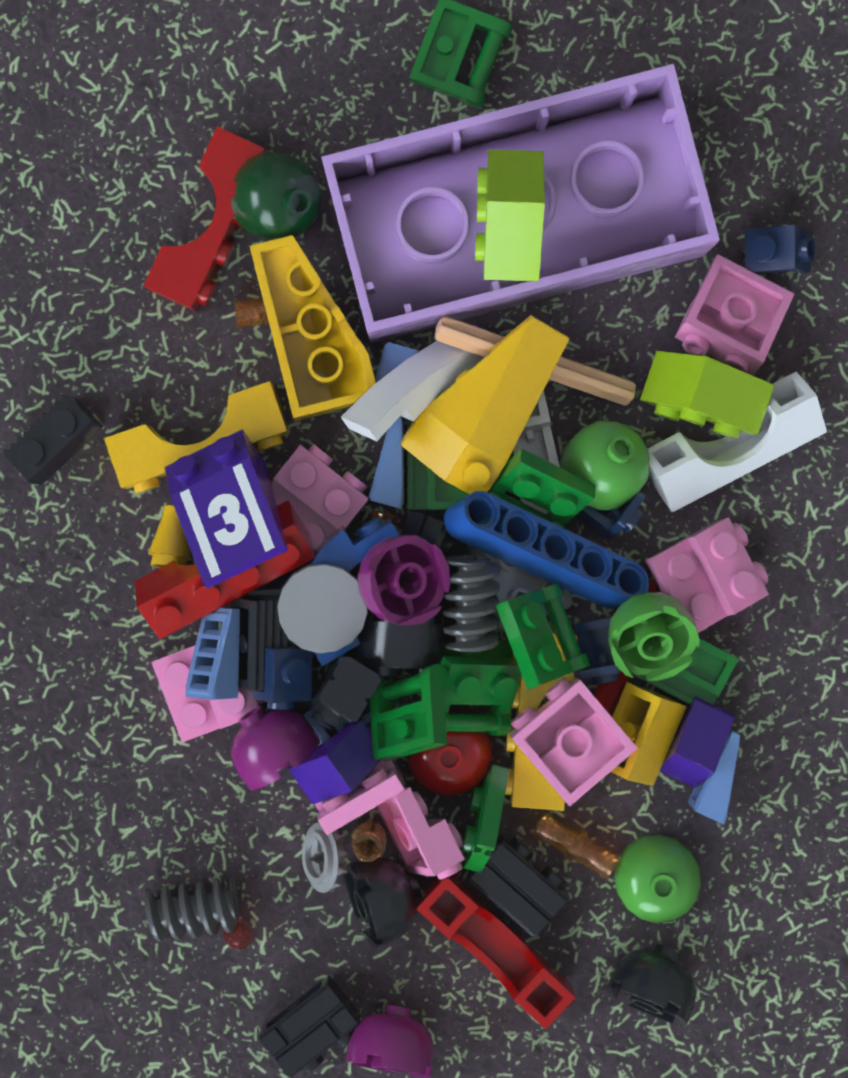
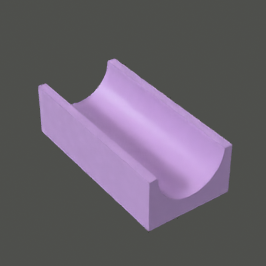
[321,64,720,344]

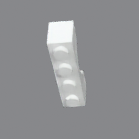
[648,372,827,512]

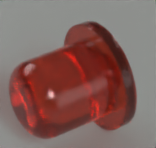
[223,918,253,949]

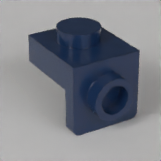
[745,225,815,274]
[577,491,646,540]
[574,616,622,684]
[252,646,313,710]

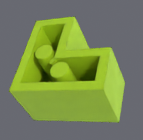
[475,149,545,281]
[640,351,775,439]

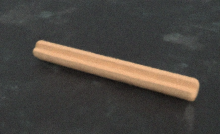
[435,316,636,406]

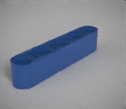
[444,491,649,609]

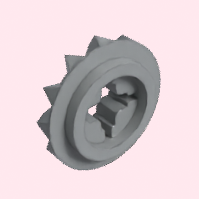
[302,822,347,893]

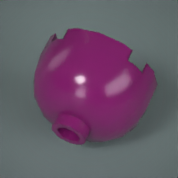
[358,535,451,626]
[230,706,320,790]
[345,1005,434,1078]

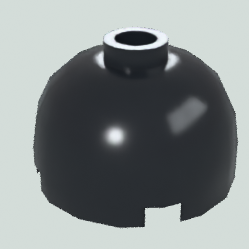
[344,856,422,948]
[606,944,697,1026]

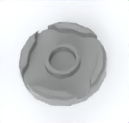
[277,563,367,653]

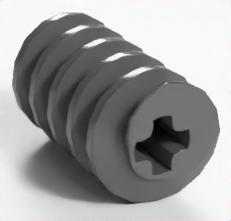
[443,555,500,652]
[145,877,240,942]

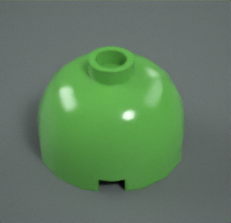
[560,421,650,510]
[608,592,700,681]
[614,835,701,924]

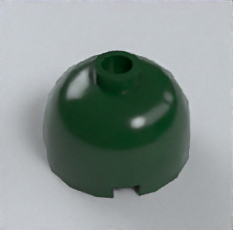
[231,152,321,241]

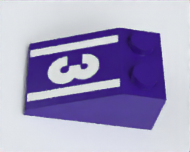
[165,429,288,589]

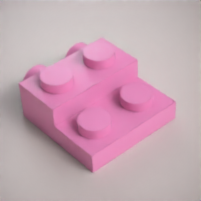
[675,254,794,376]
[271,444,370,562]
[645,517,769,633]
[151,645,266,743]
[508,677,638,807]
[315,759,405,835]
[376,787,465,879]

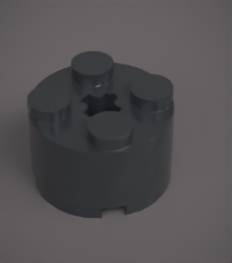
[357,610,447,676]

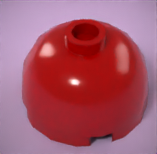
[407,709,492,796]

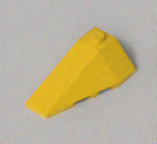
[250,235,376,422]
[400,315,570,494]

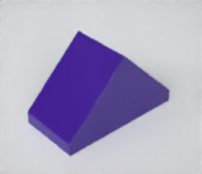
[660,696,735,788]
[288,718,380,804]

